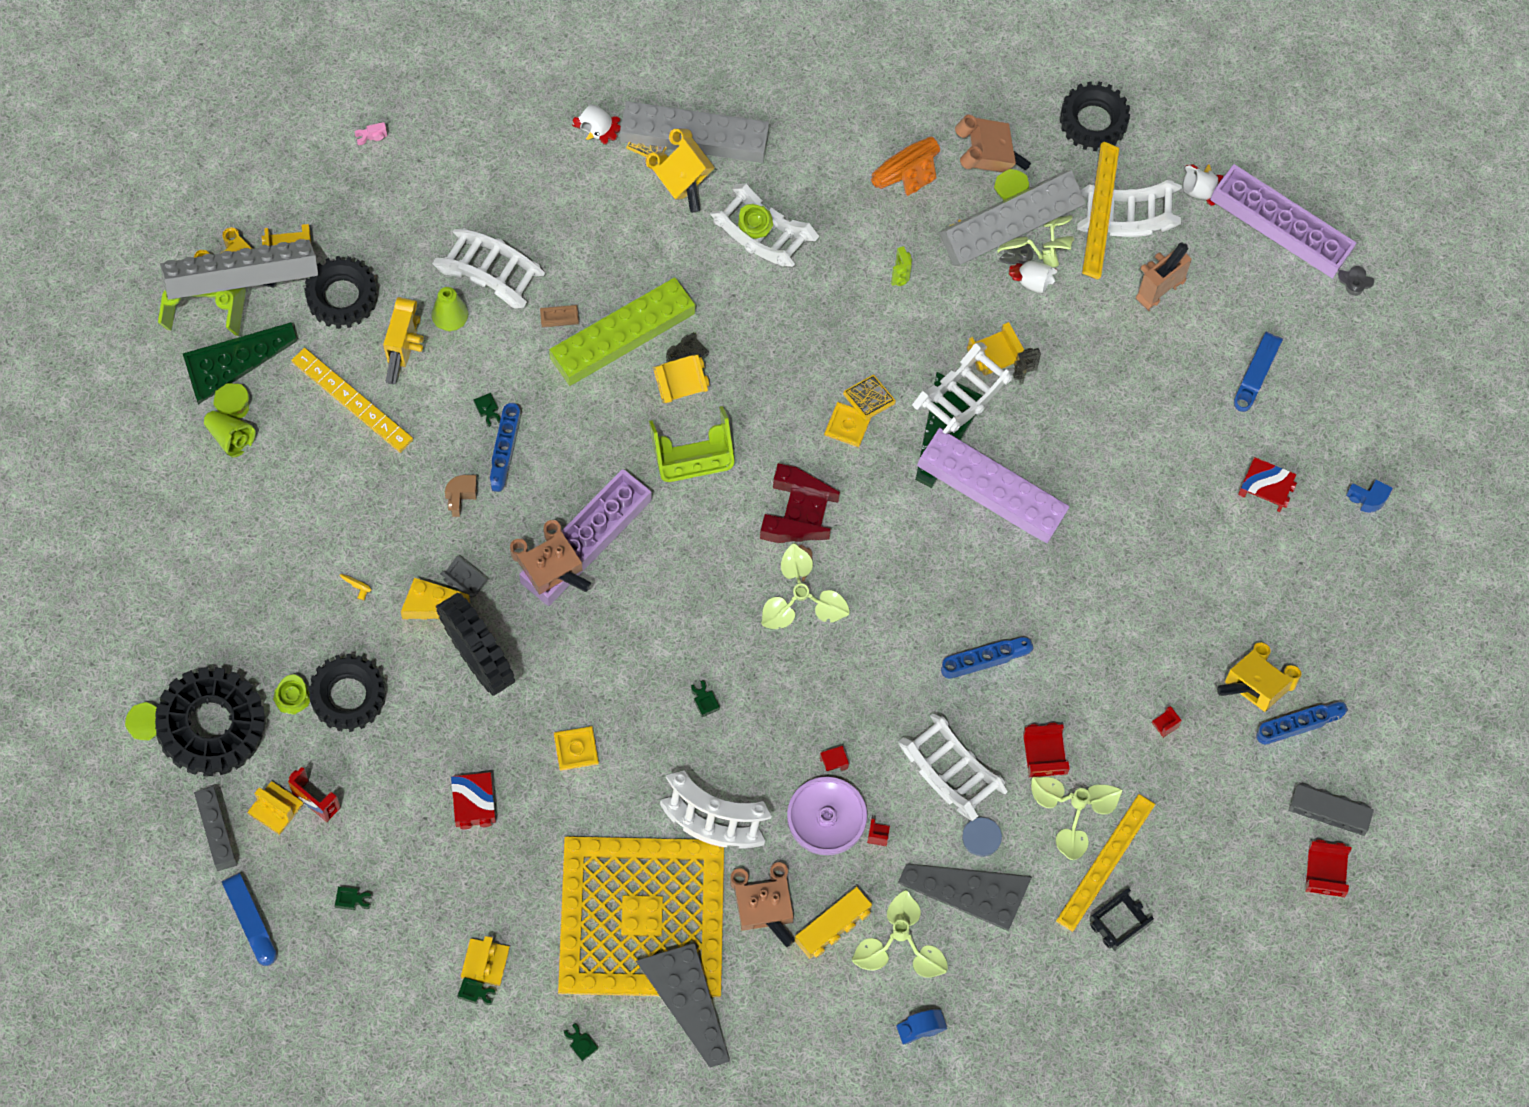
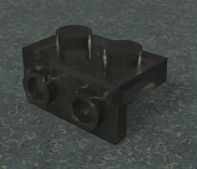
[666,332,709,362]
[1013,348,1041,385]

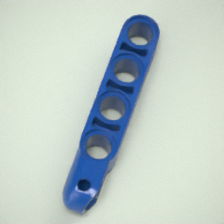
[1234,331,1283,412]
[490,403,520,492]
[941,637,1034,679]
[1256,701,1348,745]
[221,873,277,966]

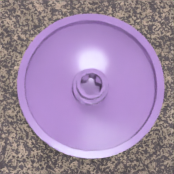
[787,777,867,855]

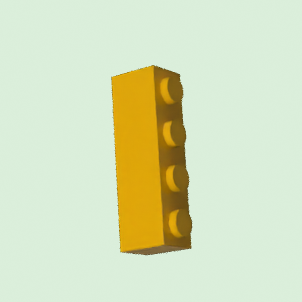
[795,887,872,959]

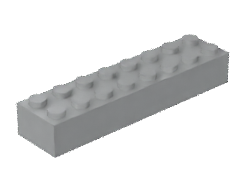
[620,101,769,163]
[939,170,1086,265]
[160,239,318,300]

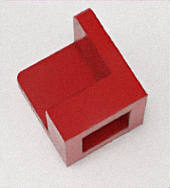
[1152,706,1182,738]
[819,746,849,771]
[867,818,890,847]

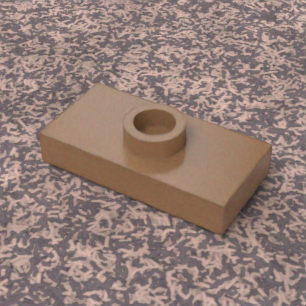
[540,305,579,328]

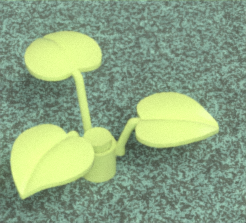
[997,215,1074,268]
[761,544,850,629]
[1031,777,1122,860]
[852,890,948,978]

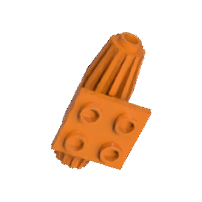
[871,136,940,196]

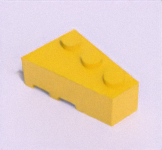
[401,577,470,620]

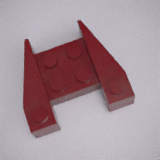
[760,463,840,543]

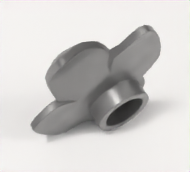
[999,244,1033,264]
[1338,266,1374,296]

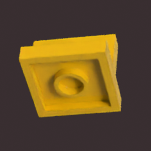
[247,781,304,835]
[461,936,510,986]

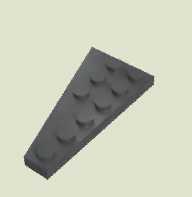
[898,864,1032,932]
[636,944,729,1068]

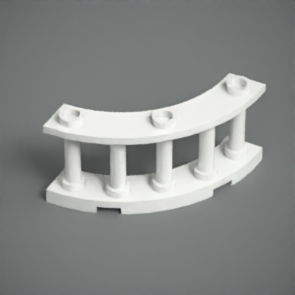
[1077,180,1182,237]
[710,183,819,267]
[432,228,545,308]
[912,342,1015,434]
[898,713,1008,821]
[660,770,772,848]

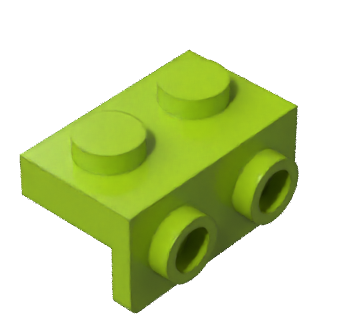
[891,246,912,286]

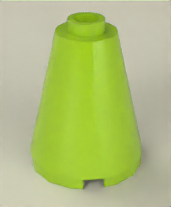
[431,287,469,332]
[204,411,256,458]

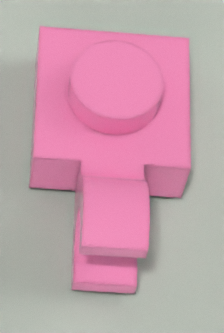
[355,122,387,145]

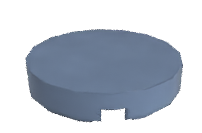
[962,817,1002,857]

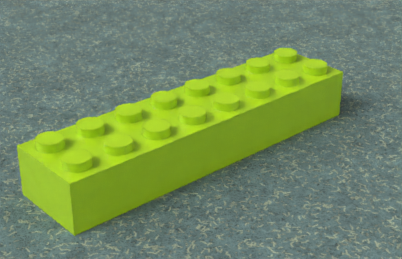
[549,277,695,386]

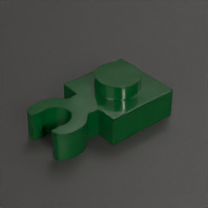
[473,393,500,427]
[691,681,720,718]
[334,886,372,910]
[457,977,496,1005]
[564,1024,598,1062]

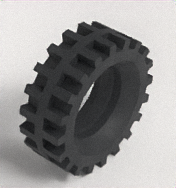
[1060,81,1130,151]
[304,256,378,329]
[308,654,386,732]

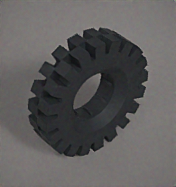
[436,592,515,696]
[155,667,265,776]

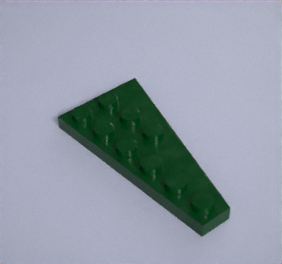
[182,322,297,405]
[915,372,983,488]

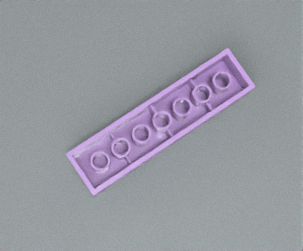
[1210,164,1357,279]
[917,428,1070,544]
[519,469,651,607]

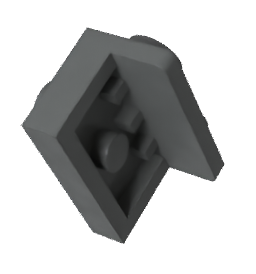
[440,556,488,597]

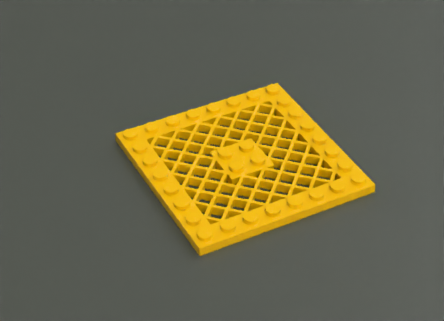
[558,837,724,997]

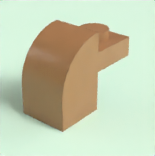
[445,475,477,517]

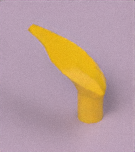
[340,574,371,601]

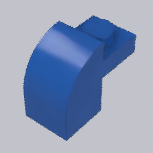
[1346,480,1393,513]
[896,1010,948,1045]

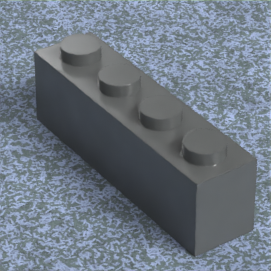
[1288,784,1374,836]
[194,786,237,871]

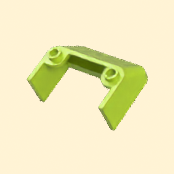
[158,287,246,336]
[649,406,734,482]

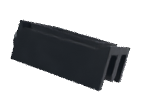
[1089,888,1154,951]

